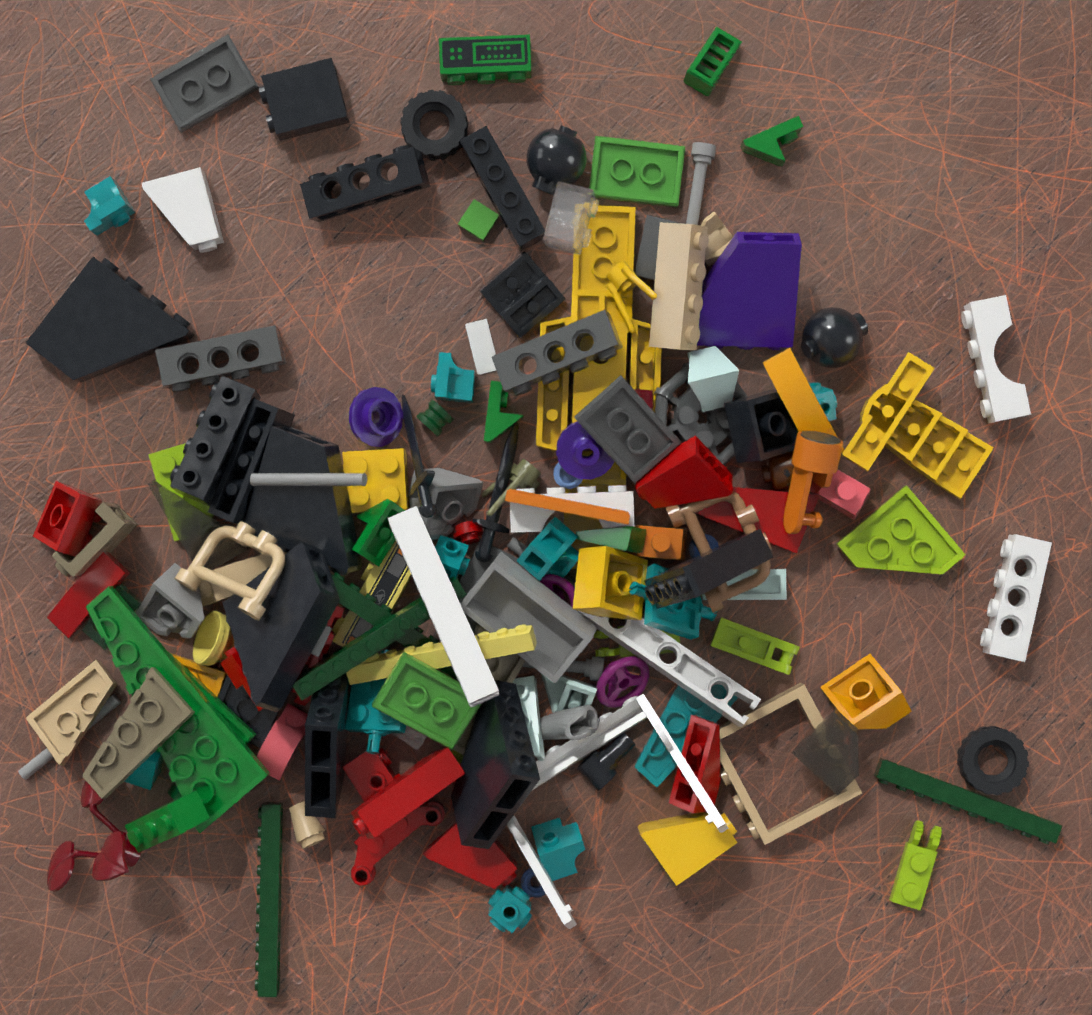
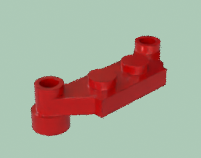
[351,800,446,886]

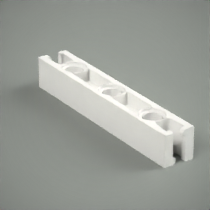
[388,506,499,708]
[578,611,761,728]

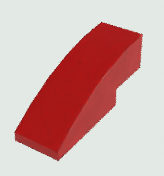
[47,552,130,638]

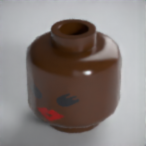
[761,451,794,491]

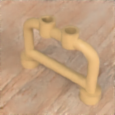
[174,521,285,621]

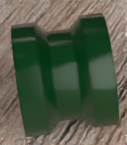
[416,399,454,437]

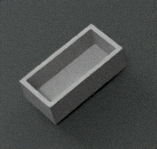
[460,552,598,683]

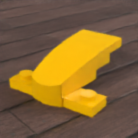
[842,352,994,500]

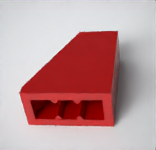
[635,435,733,509]
[423,822,518,889]

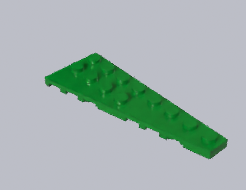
[86,586,270,833]

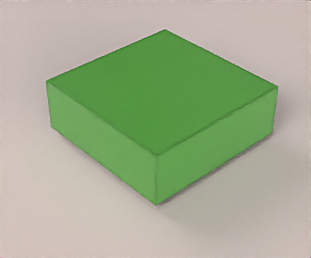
[458,199,500,242]

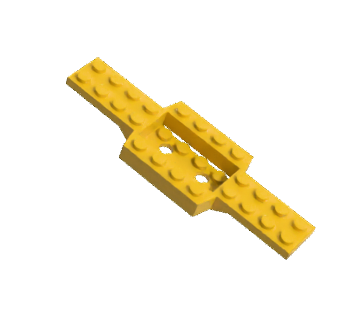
[536,205,662,569]

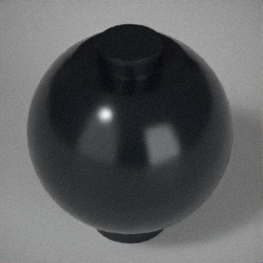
[526,125,587,196]
[801,307,868,368]

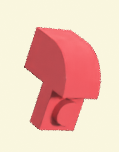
[257,704,308,781]

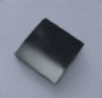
[479,251,566,338]

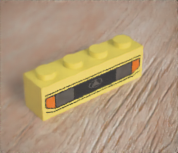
[332,540,412,647]

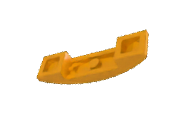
[763,348,844,453]

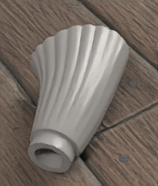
[540,705,599,740]

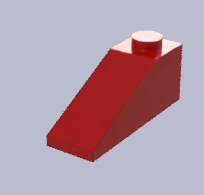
[669,715,721,813]

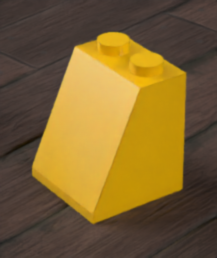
[638,812,738,886]

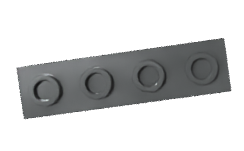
[491,310,623,396]
[155,325,286,392]

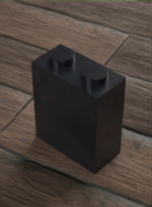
[258,58,350,141]

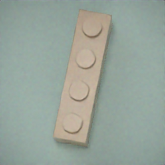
[649,222,709,350]

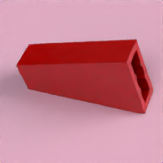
[695,487,819,553]
[351,748,465,839]

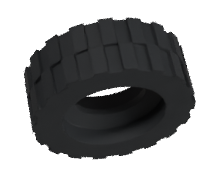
[400,90,468,161]
[957,726,1029,795]

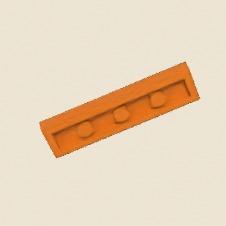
[505,489,630,525]

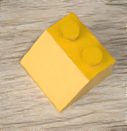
[572,546,648,620]

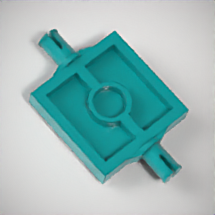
[629,564,717,640]
[345,650,406,754]

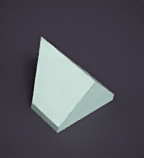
[687,346,739,412]
[541,673,597,713]

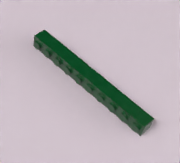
[331,572,458,681]
[293,576,467,700]
[874,758,1062,845]
[255,802,283,997]

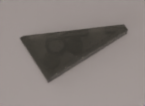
[148,480,251,570]

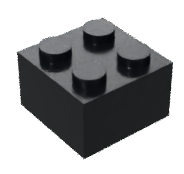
[724,389,799,463]

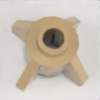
[701,212,733,267]

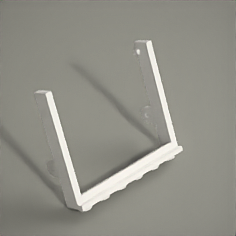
[507,694,729,929]

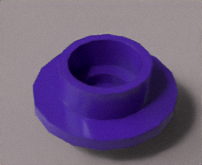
[349,387,403,447]
[556,422,615,480]

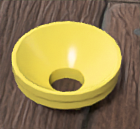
[193,611,234,666]

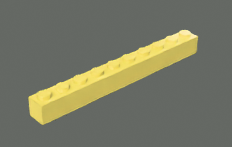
[346,624,537,685]

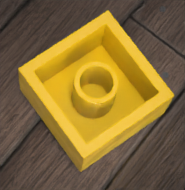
[342,448,409,514]

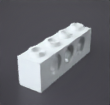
[980,534,1052,662]

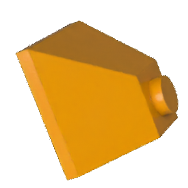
[820,654,912,730]

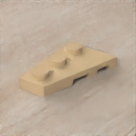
[26,660,117,766]

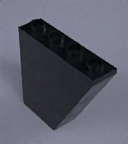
[26,257,194,383]
[244,425,362,575]
[644,529,774,609]
[223,542,340,712]
[305,654,351,818]
[451,680,540,849]

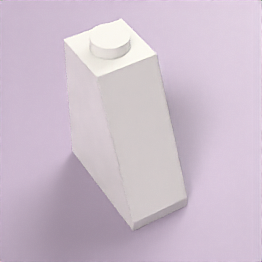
[141,167,224,253]

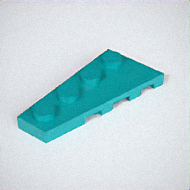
[634,684,738,787]

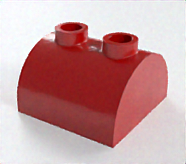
[33,481,102,557]

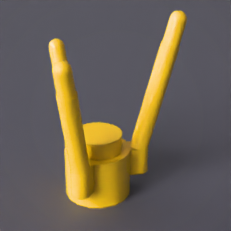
[606,261,657,333]

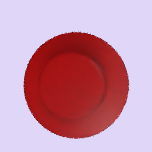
[453,521,483,545]

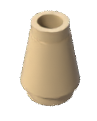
[289,801,325,849]

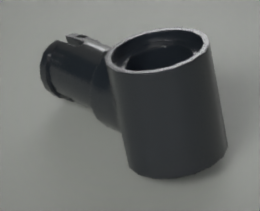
[577,733,636,791]

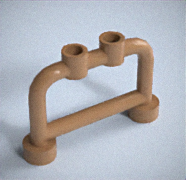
[665,491,772,613]

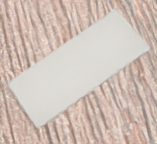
[465,319,496,375]

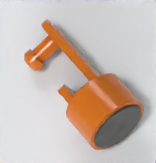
[784,431,843,534]

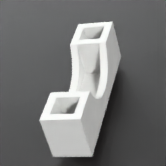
[961,295,1031,424]
[510,485,634,532]

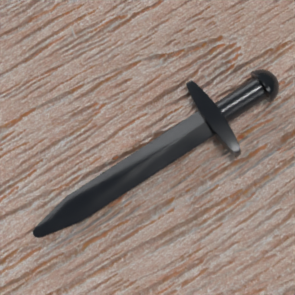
[401,395,437,518]
[472,423,519,563]

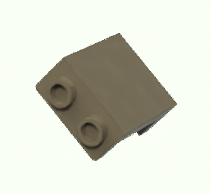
[52,502,138,577]

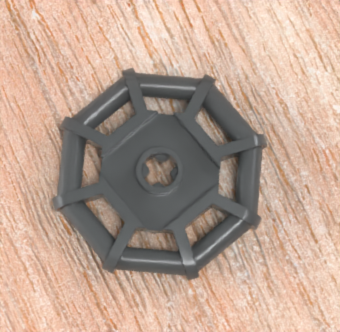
[654,362,747,466]

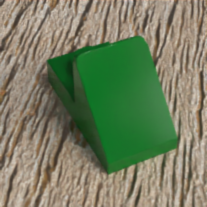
[740,116,804,167]
[484,380,524,443]
[352,499,406,567]

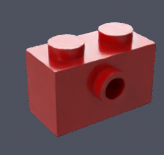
[342,747,401,802]

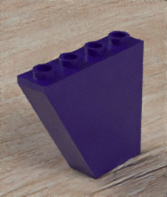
[697,232,802,350]

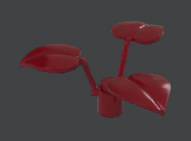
[47,780,142,892]

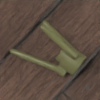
[481,459,541,516]

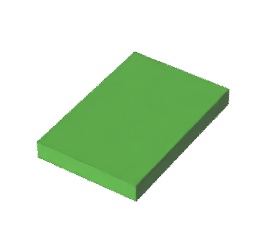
[588,136,685,208]
[372,652,482,750]

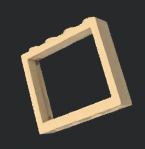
[720,682,862,845]

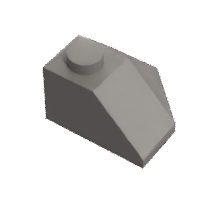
[408,468,484,540]
[136,563,204,638]

